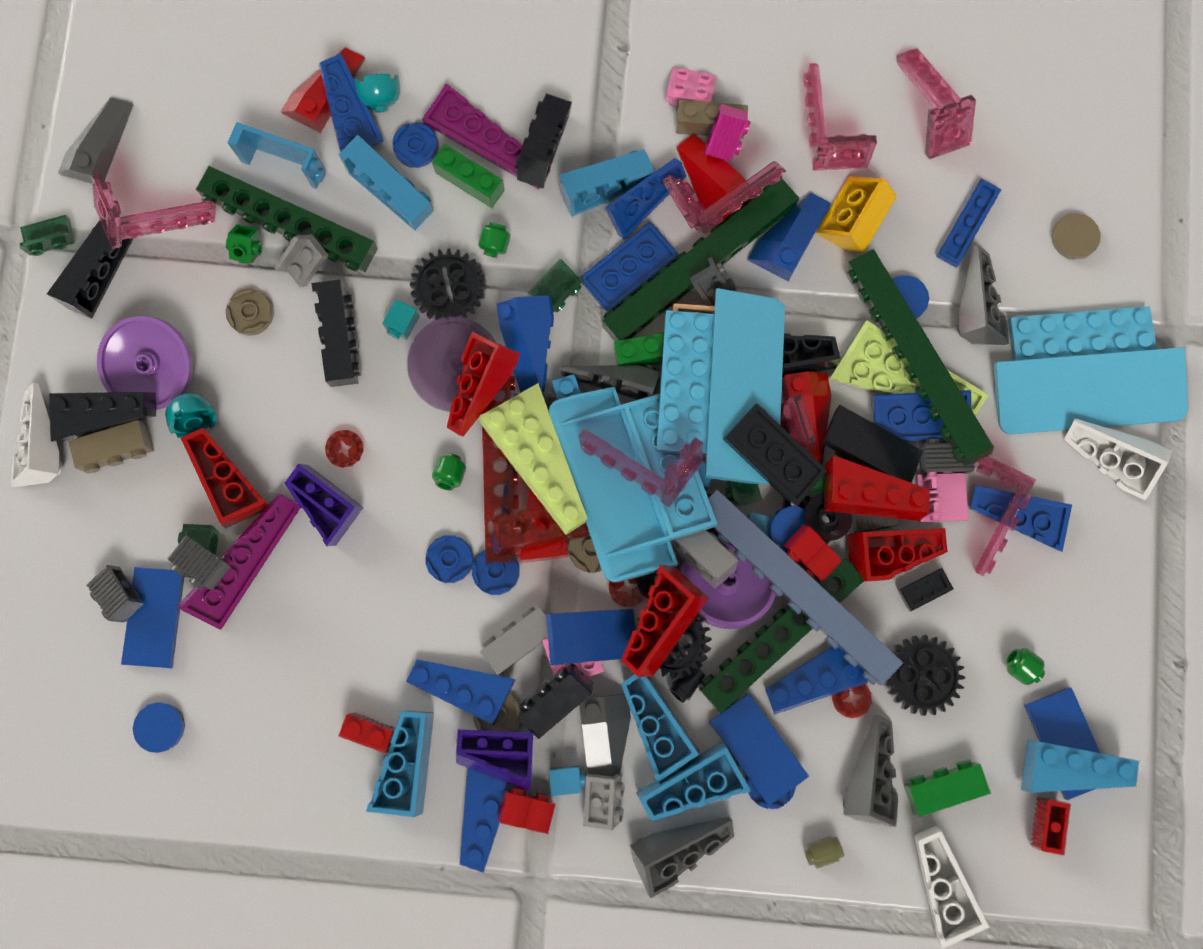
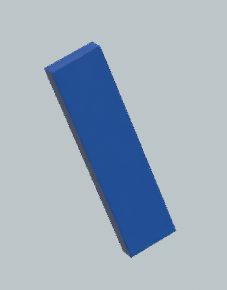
[936,179,1002,268]

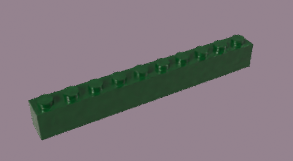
[602,178,799,341]
[846,249,994,467]

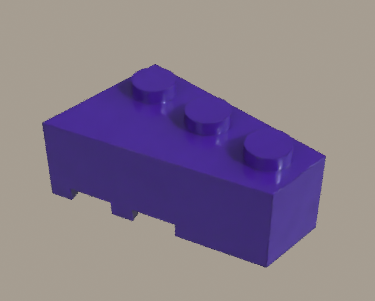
[284,464,364,546]
[456,729,533,791]

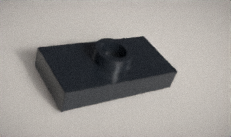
[898,568,954,612]

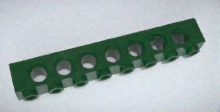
[196,166,378,273]
[699,558,864,713]

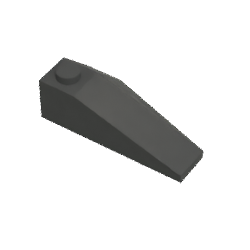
[58,97,133,187]
[957,244,1009,345]
[561,364,660,400]
[579,694,631,777]
[843,715,898,827]
[630,817,734,898]

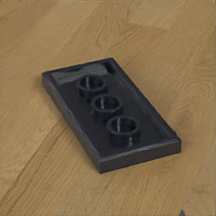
[723,403,828,507]
[822,405,923,483]

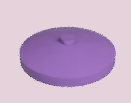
[97,316,193,410]
[680,534,776,629]

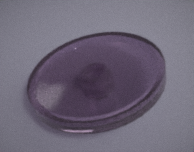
[407,317,496,412]

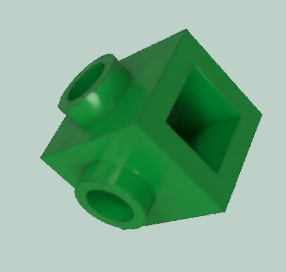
[226,224,263,264]

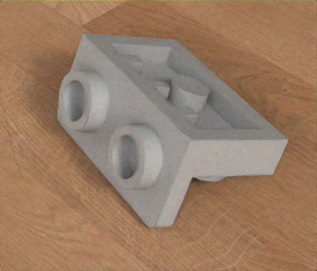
[274,234,328,287]
[583,774,625,830]

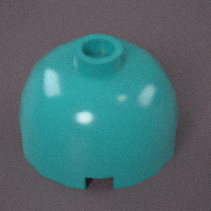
[354,74,400,113]
[165,393,217,439]

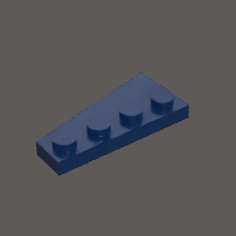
[319,54,384,152]
[605,158,687,240]
[969,485,1072,552]
[765,647,868,715]
[406,659,516,725]
[459,768,512,873]

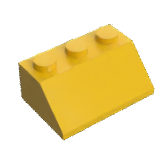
[816,176,897,253]

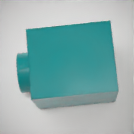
[382,299,420,340]

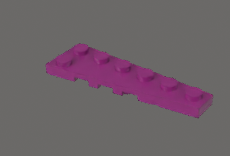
[422,84,551,190]
[177,493,300,630]

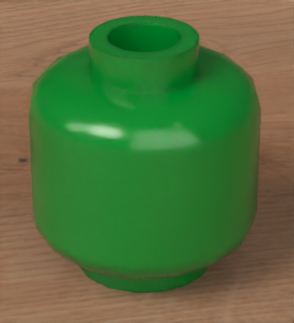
[478,222,511,258]
[432,453,466,491]
[1006,648,1045,685]

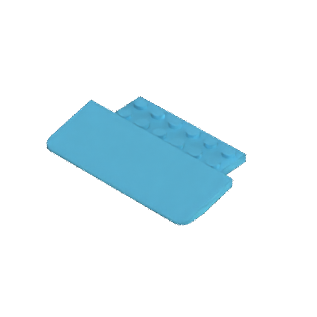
[656,288,785,485]
[994,306,1188,434]
[549,387,718,582]

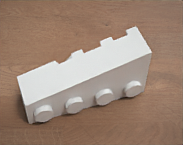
[914,825,989,949]

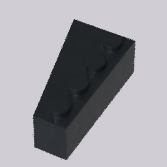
[515,93,572,189]
[47,219,134,319]
[311,279,361,387]
[782,333,840,377]
[49,392,156,442]

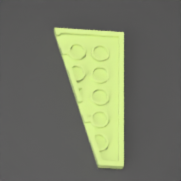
[829,320,989,416]
[478,383,587,535]

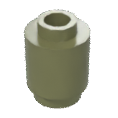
[804,836,844,869]

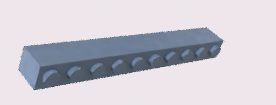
[709,490,903,685]

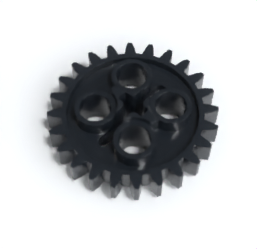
[410,248,486,324]
[634,611,712,679]
[884,635,965,716]

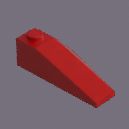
[281,47,365,133]
[676,134,755,226]
[447,332,520,437]
[782,371,832,465]
[847,528,948,582]

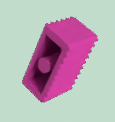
[705,104,750,162]

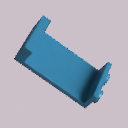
[227,122,326,189]

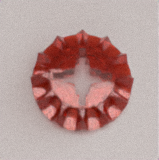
[325,430,364,468]
[609,577,645,607]
[832,684,872,718]

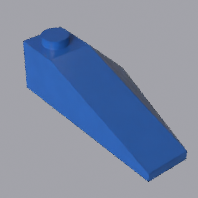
[748,193,831,282]
[496,295,554,393]

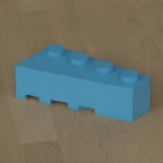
[338,135,433,231]
[559,149,655,217]
[621,674,700,783]
[366,710,434,817]
[1021,740,1139,793]
[636,742,751,821]

